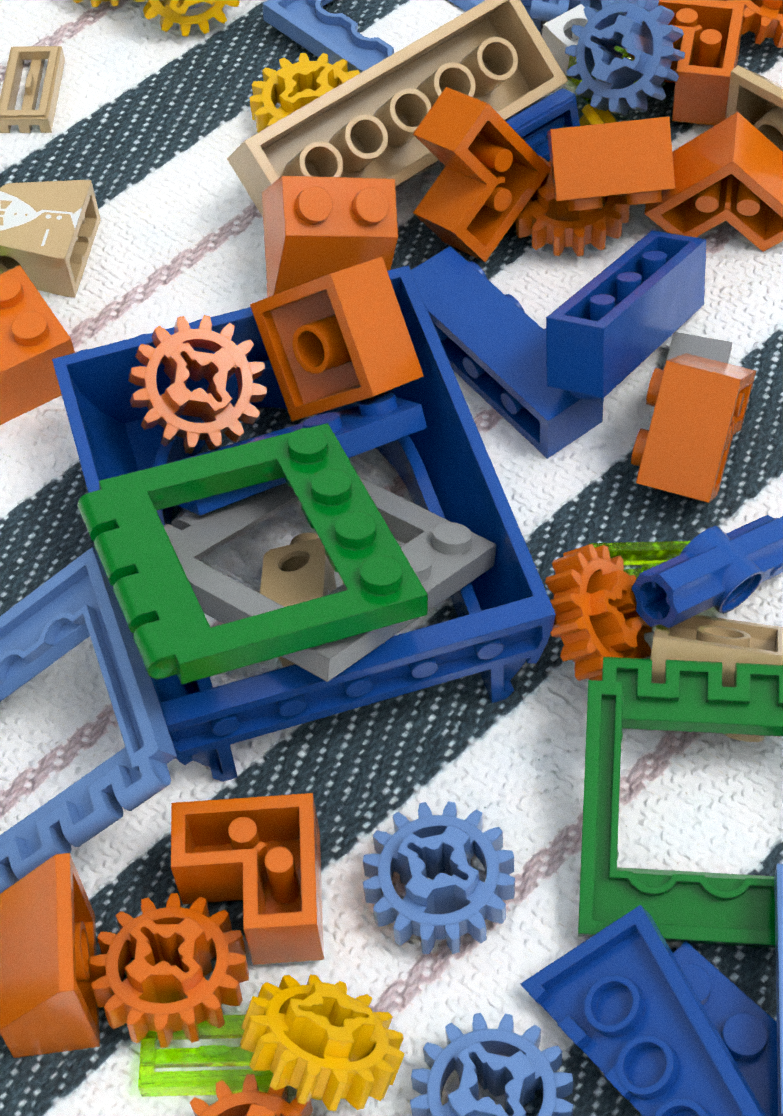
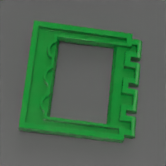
[77,423,428,684]
[578,657,783,948]

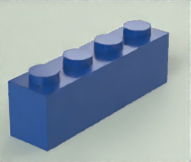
[546,230,706,399]
[411,246,604,459]

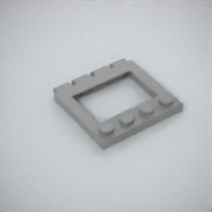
[163,477,497,682]

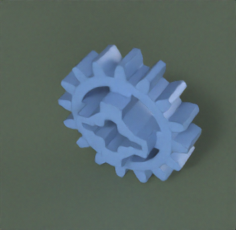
[565,0,685,116]
[362,801,515,954]
[410,1013,573,1116]

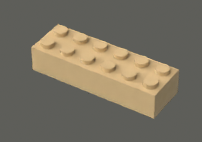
[227,0,568,217]

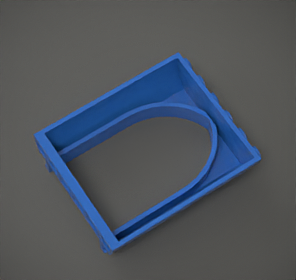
[52,265,556,782]

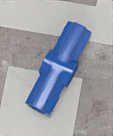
[631,515,783,628]

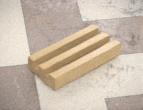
[0,46,65,133]

